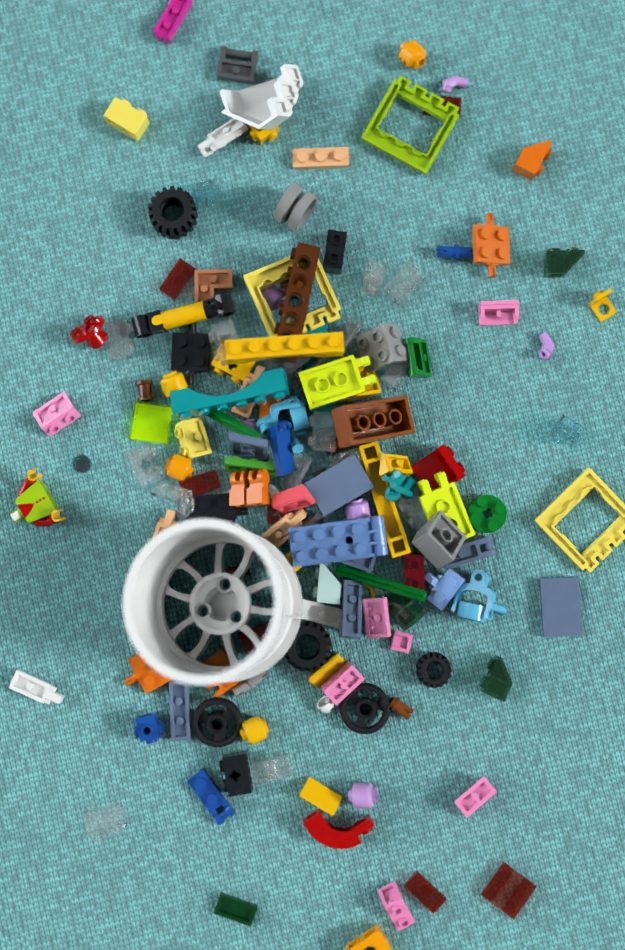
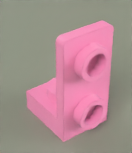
[377,881,415,931]

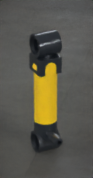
[131,293,235,338]

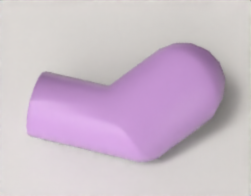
[442,76,469,93]
[538,332,555,360]

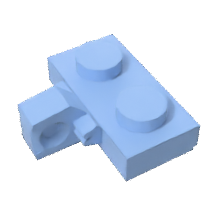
[424,568,465,611]

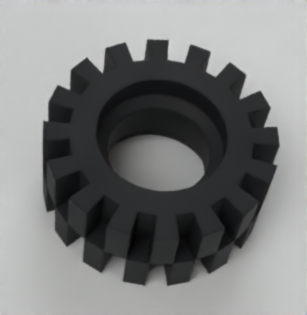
[416,652,452,688]

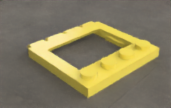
[243,256,341,337]
[533,467,625,573]

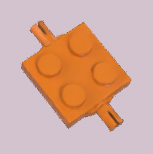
[472,213,510,278]
[124,648,184,694]

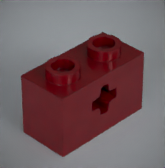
[402,554,425,591]

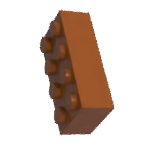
[331,395,415,448]

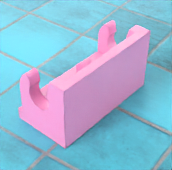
[478,300,519,326]
[320,660,365,706]
[454,776,497,817]

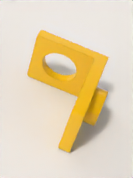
[589,288,617,322]

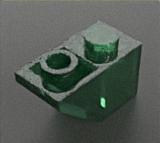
[543,247,585,278]
[384,592,427,631]
[479,655,512,702]

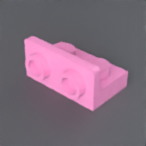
[32,392,81,437]
[362,597,391,638]

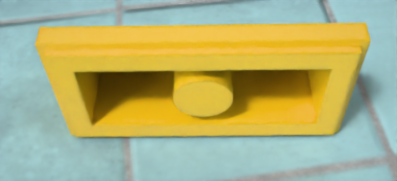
[379,453,413,477]
[308,652,346,688]
[299,776,343,816]

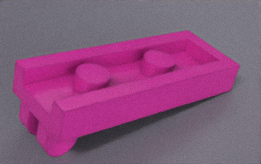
[153,0,192,44]

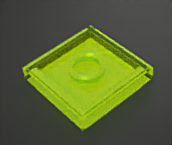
[129,402,172,445]

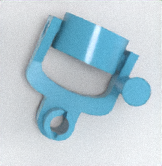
[256,395,309,453]
[451,570,507,623]

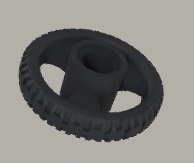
[340,683,390,734]
[192,697,243,748]

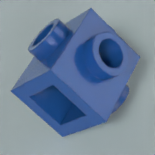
[134,712,164,744]

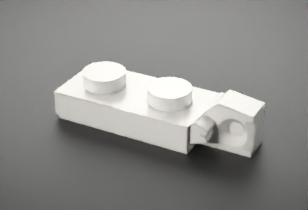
[197,118,248,157]
[8,669,65,704]

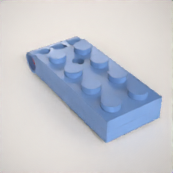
[288,515,388,567]

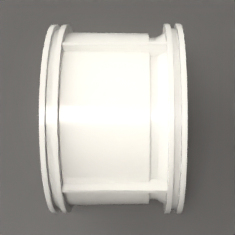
[123,518,303,685]

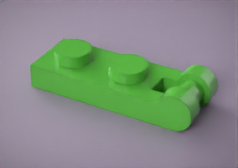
[224,456,277,478]

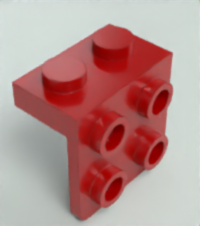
[411,444,466,490]

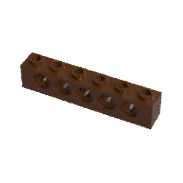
[273,242,321,363]

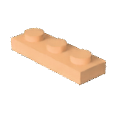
[293,147,349,170]

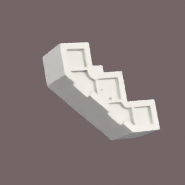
[219,64,303,130]

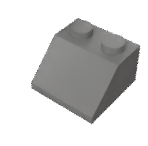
[412,510,466,569]

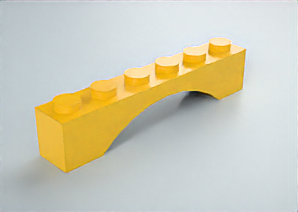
[224,332,345,365]
[358,441,411,558]

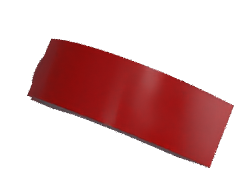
[303,808,374,849]

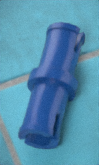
[437,245,473,260]

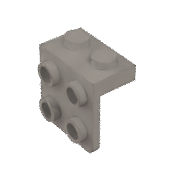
[356,323,408,373]

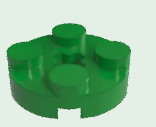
[467,495,507,533]

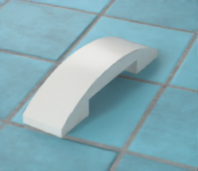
[302,599,363,629]

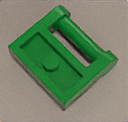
[403,337,432,378]

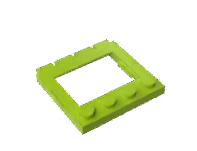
[361,76,460,175]

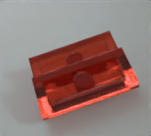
[481,862,537,919]

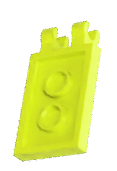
[298,354,377,410]
[417,471,476,539]

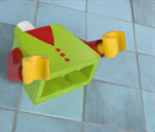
[10,468,66,527]

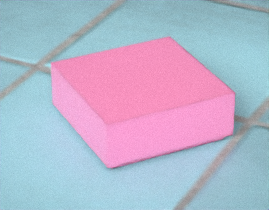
[390,630,413,654]

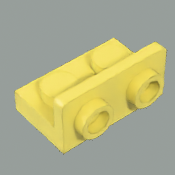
[174,417,212,459]

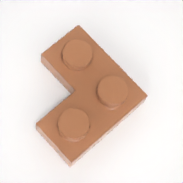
[194,269,233,303]

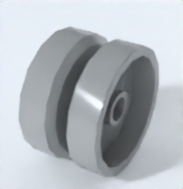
[273,183,318,233]

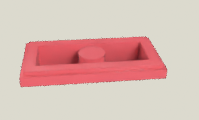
[272,484,315,514]

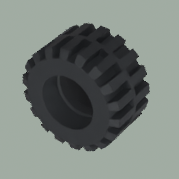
[148,186,198,239]
[284,621,332,672]

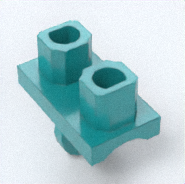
[381,469,416,502]

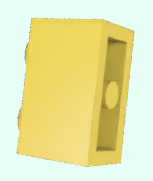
[103,97,150,141]

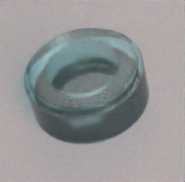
[71,454,92,474]

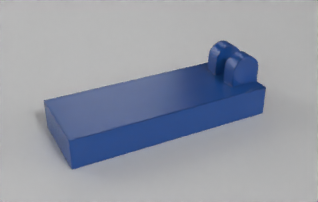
[269,420,295,476]

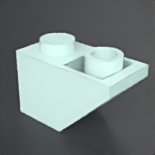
[313,564,341,604]

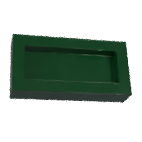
[214,892,258,927]

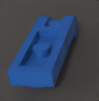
[187,768,236,826]

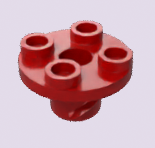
[70,314,107,349]

